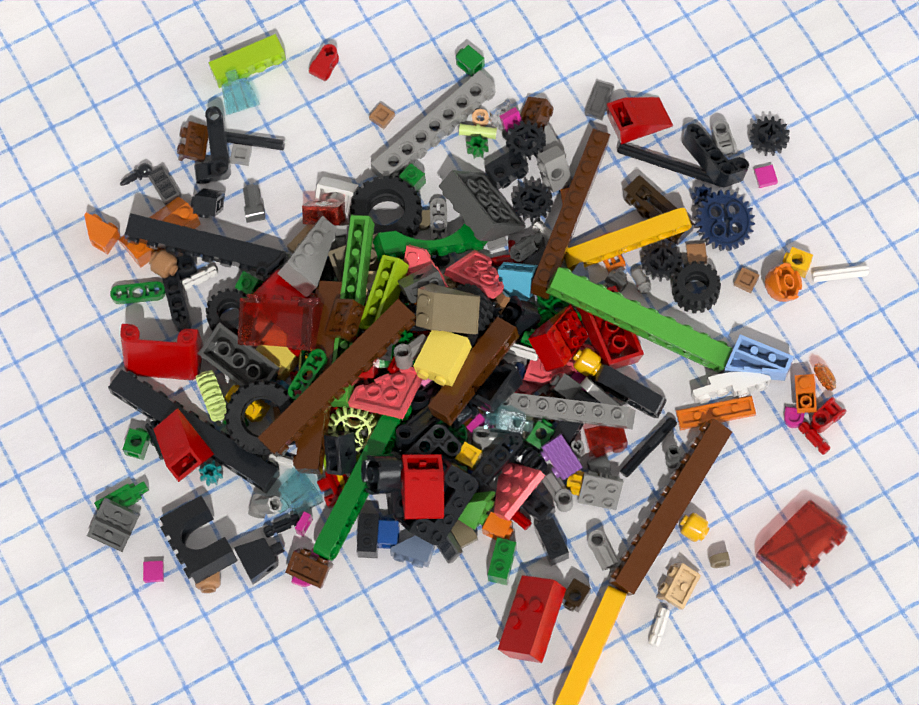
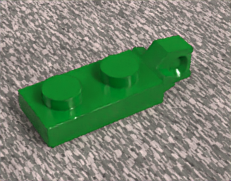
[94,481,149,510]

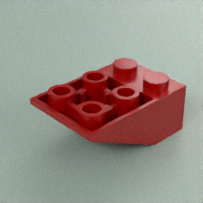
[607,97,673,144]
[528,304,589,371]
[153,409,214,482]
[401,454,444,519]

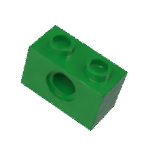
[488,538,517,585]

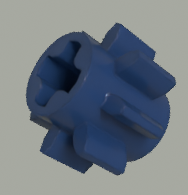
[691,184,712,208]

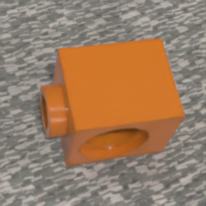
[482,512,514,540]

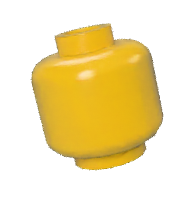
[572,348,602,376]
[679,513,710,542]

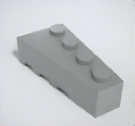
[277,216,337,297]

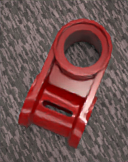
[309,44,339,81]
[810,397,847,433]

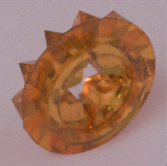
[814,362,836,391]

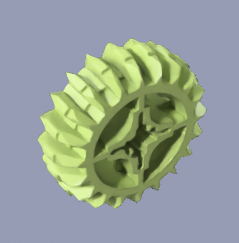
[196,370,227,422]
[328,406,378,455]

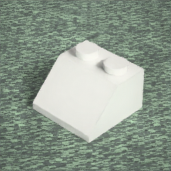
[312,177,359,225]

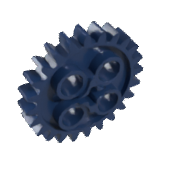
[694,190,755,251]

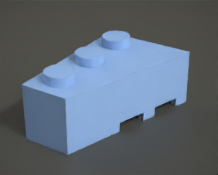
[724,334,794,381]

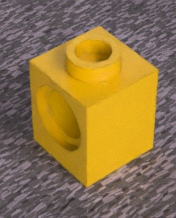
[782,247,813,278]
[455,442,484,471]

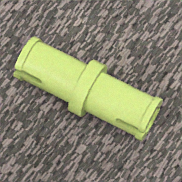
[459,123,497,140]

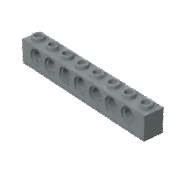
[371,70,496,179]
[478,393,636,430]

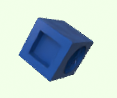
[377,518,400,549]

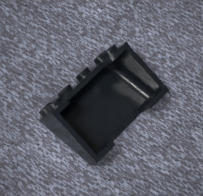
[434,348,523,413]
[392,450,478,545]

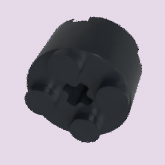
[501,296,541,338]
[361,453,403,495]

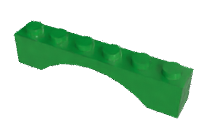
[373,223,488,262]

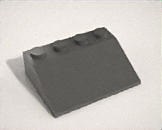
[439,170,526,241]

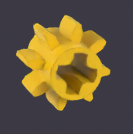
[567,471,584,496]

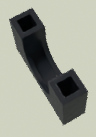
[160,496,238,584]

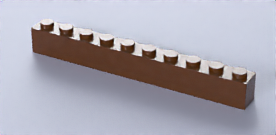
[530,128,611,299]
[293,281,342,474]
[258,299,416,458]
[609,419,732,596]

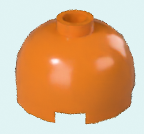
[765,263,802,302]

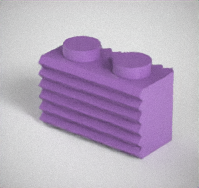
[540,433,583,480]

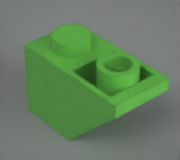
[458,491,496,530]

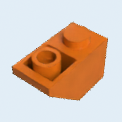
[84,212,120,254]
[795,374,817,414]

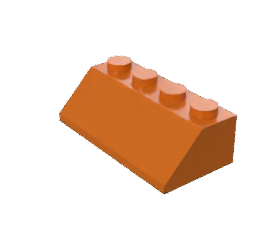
[118,196,201,268]

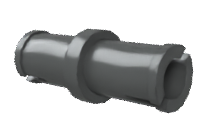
[665,445,681,469]

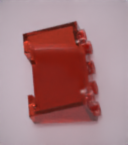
[238,293,324,351]
[756,499,848,589]

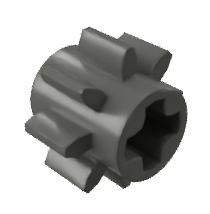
[605,270,628,293]

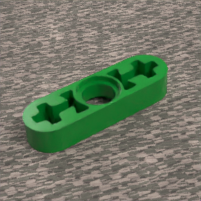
[110,281,166,304]
[288,349,328,401]

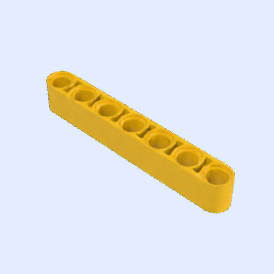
[564,208,692,271]
[555,586,627,705]

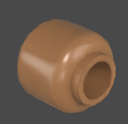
[149,250,178,278]
[195,571,221,593]

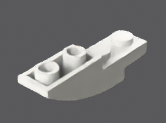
[692,372,771,404]

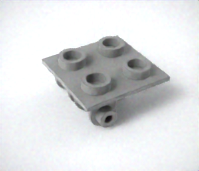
[578,470,624,510]

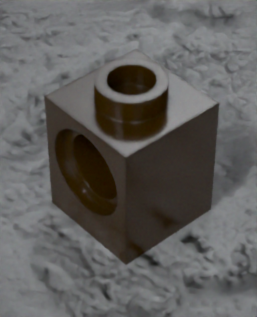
[562,578,591,613]

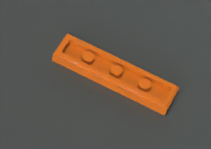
[676,396,756,431]

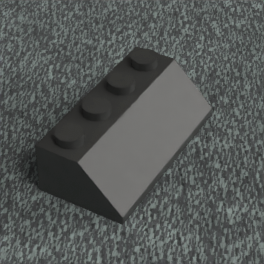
[198,322,280,386]

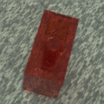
[302,201,345,226]
[584,426,628,458]

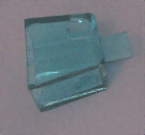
[222,69,260,116]
[483,409,533,434]
[278,471,323,514]

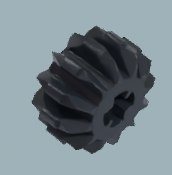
[514,446,547,473]

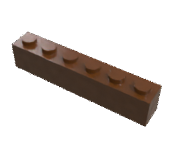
[428,317,520,426]

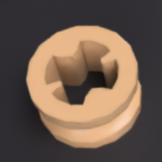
[472,109,489,127]

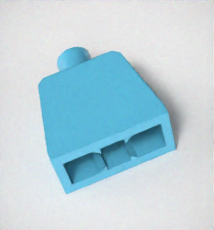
[498,262,538,300]

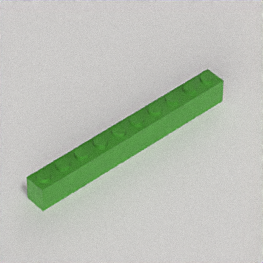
[331,215,375,408]
[546,267,733,373]

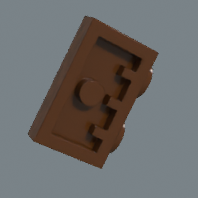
[520,97,554,134]
[177,121,208,163]
[325,298,365,343]
[285,547,334,589]

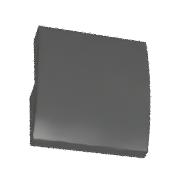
[87,498,140,552]

